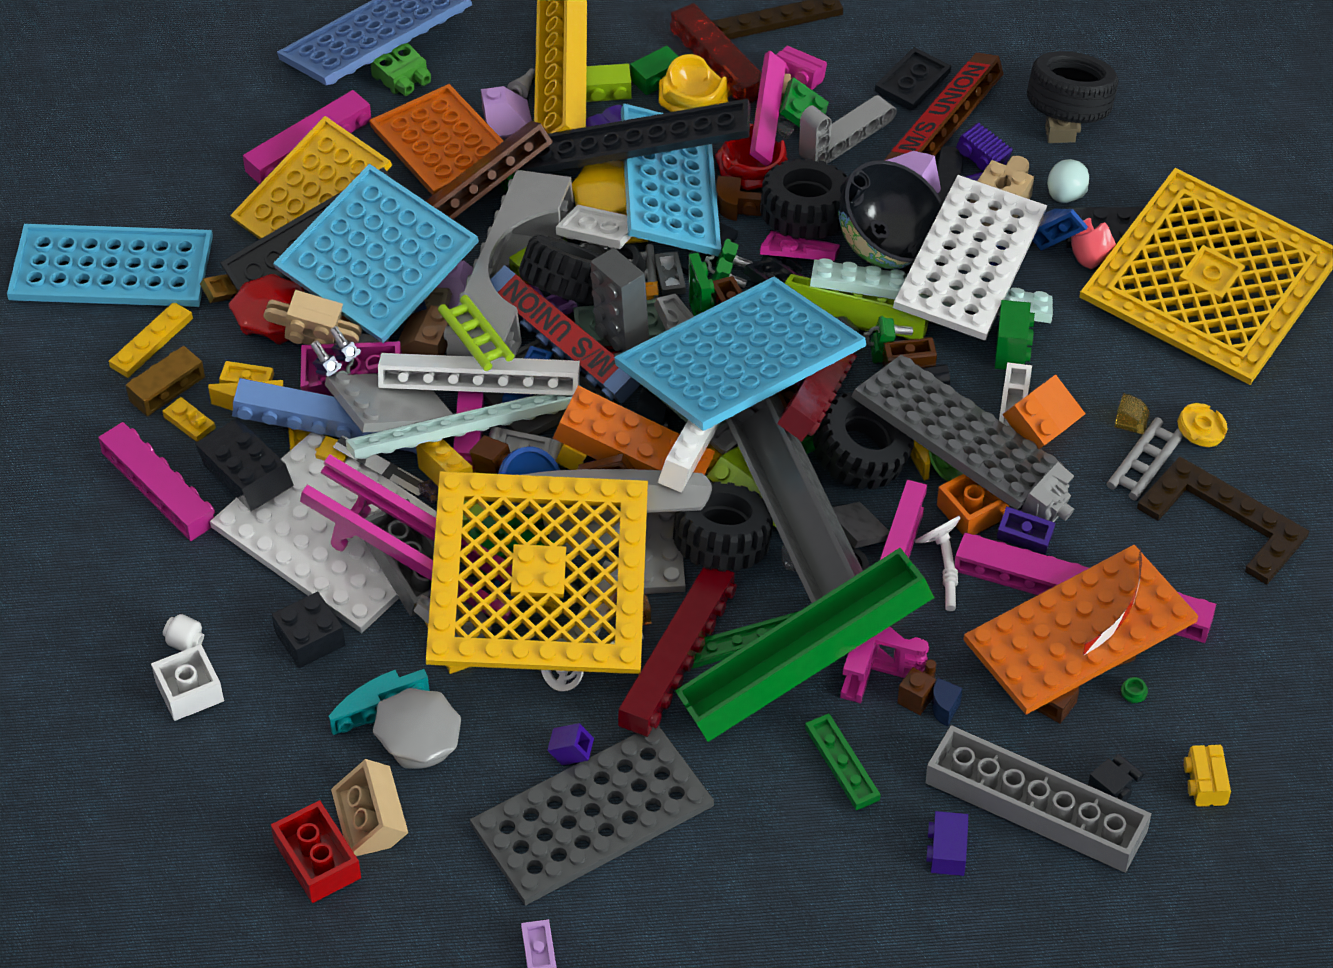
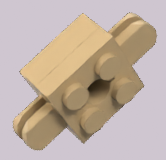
[970,156,1034,226]
[263,290,362,345]

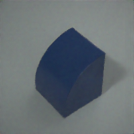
[932,678,963,727]

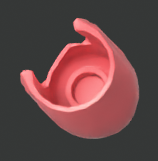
[1071,218,1116,270]

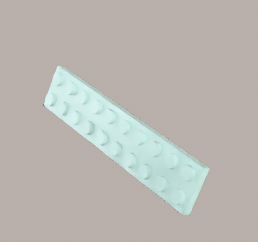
[810,258,1053,323]

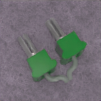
[705,239,753,288]
[863,316,913,363]

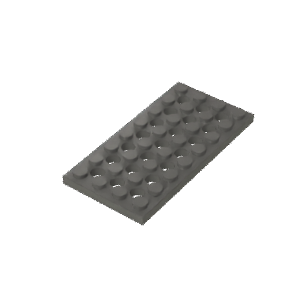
[851,355,1064,510]
[470,725,714,906]

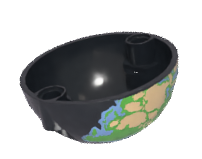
[838,160,943,270]

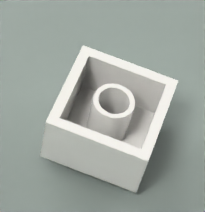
[151,644,224,721]

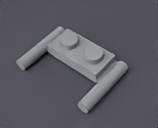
[489,426,563,464]

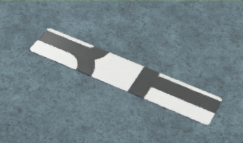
[333,436,427,496]

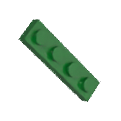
[805,713,881,811]

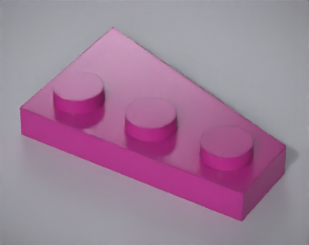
[760,231,840,261]

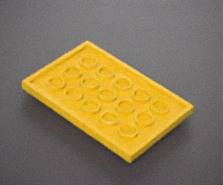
[230,116,392,239]

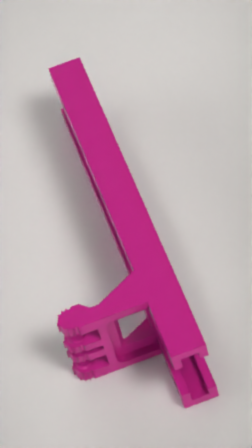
[300,454,518,623]
[840,480,929,703]

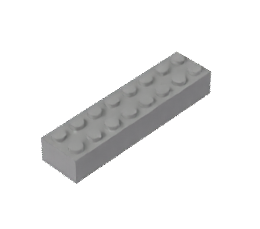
[925,725,1152,873]

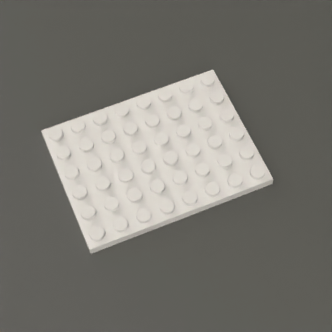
[210,432,437,633]

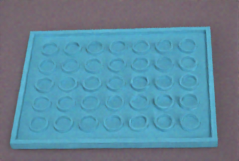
[614,277,866,431]

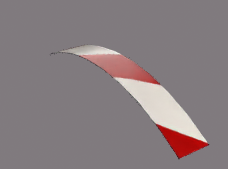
[1083,547,1142,655]

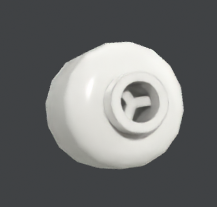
[163,614,204,651]

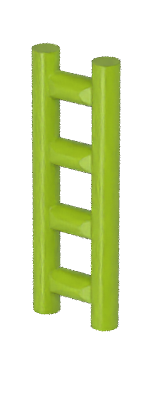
[438,295,515,371]

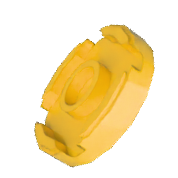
[1177,403,1228,447]

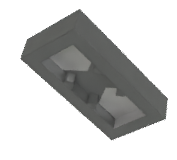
[654,251,686,296]

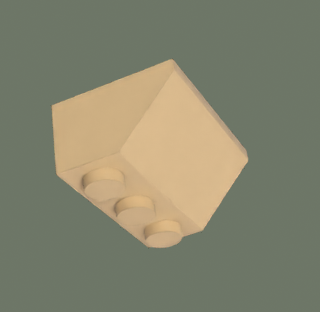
[331,759,408,856]

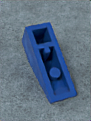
[1032,209,1088,250]

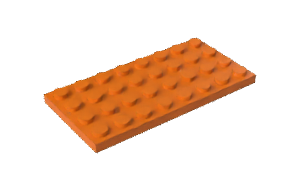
[964,545,1198,715]

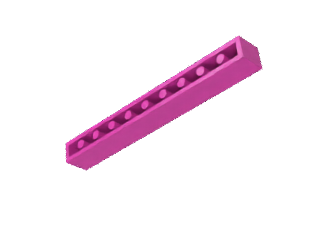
[955,533,1216,643]

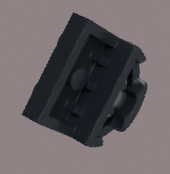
[743,255,803,284]

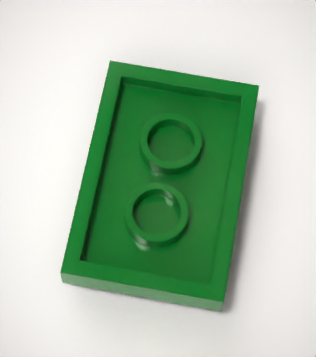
[689,253,714,316]

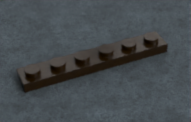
[710,0,843,43]

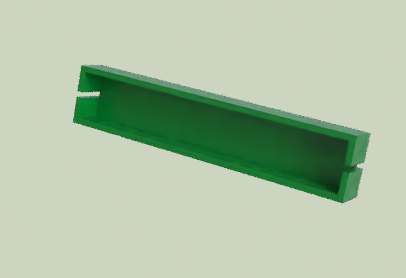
[675,548,934,742]

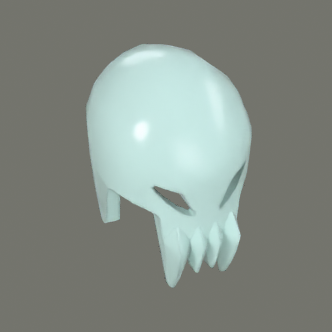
[1047,159,1089,203]

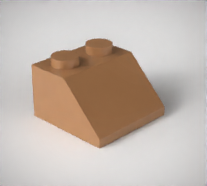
[398,305,449,355]

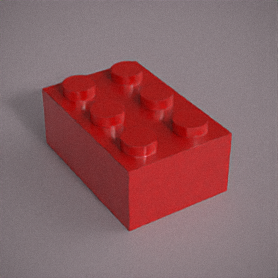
[271,800,361,903]

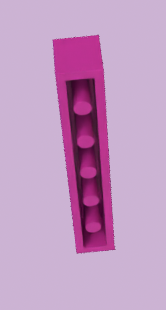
[243,90,372,184]
[98,422,215,541]

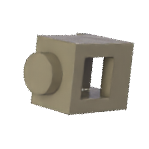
[1045,116,1081,143]

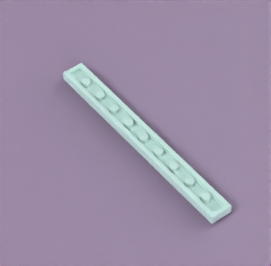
[346,385,582,459]

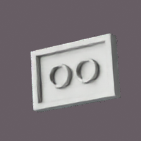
[556,205,632,249]

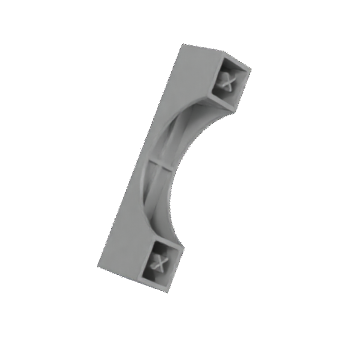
[444,170,574,358]

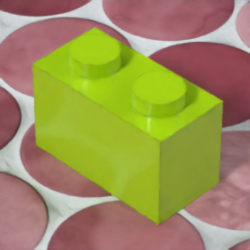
[586,64,631,102]

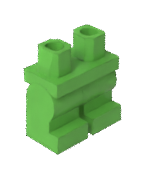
[371,43,431,96]

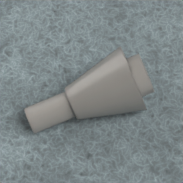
[507,68,535,99]

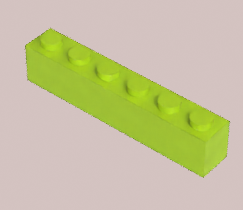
[785,274,928,340]

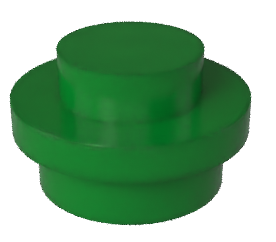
[1121,677,1148,703]

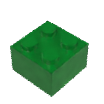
[995,300,1035,370]

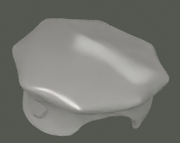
[373,688,461,769]

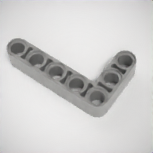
[799,95,897,164]

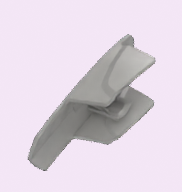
[512,469,712,552]

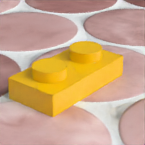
[219,361,274,384]

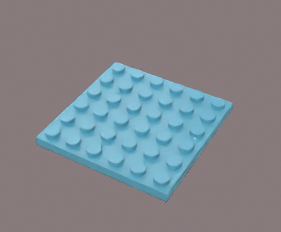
[273,164,479,343]

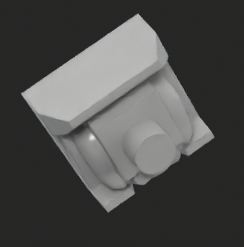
[1021,462,1074,522]

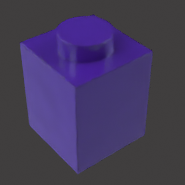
[547,723,594,765]

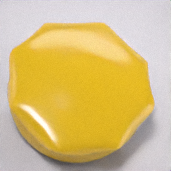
[659,54,728,112]
[572,160,648,215]

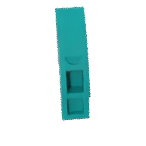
[329,669,429,735]

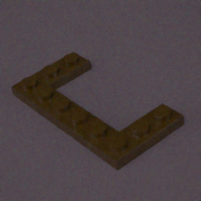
[1137,456,1309,585]

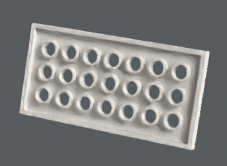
[893,175,1047,340]

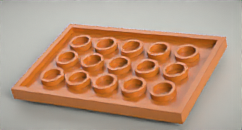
[369,84,503,195]

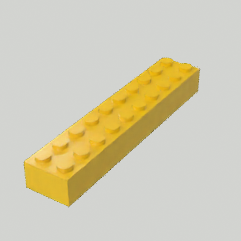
[534,0,587,134]

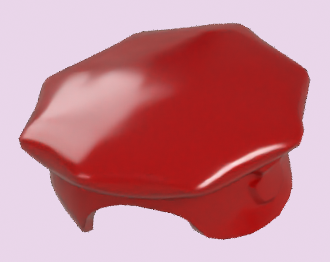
[715,123,788,191]
[229,274,304,345]

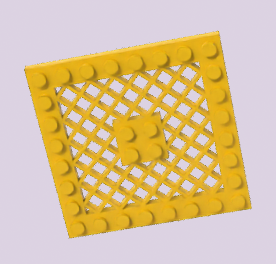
[1080,168,1333,385]
[426,471,648,674]

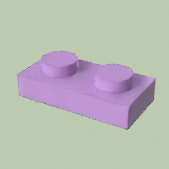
[521,919,557,968]

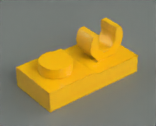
[163,397,216,442]

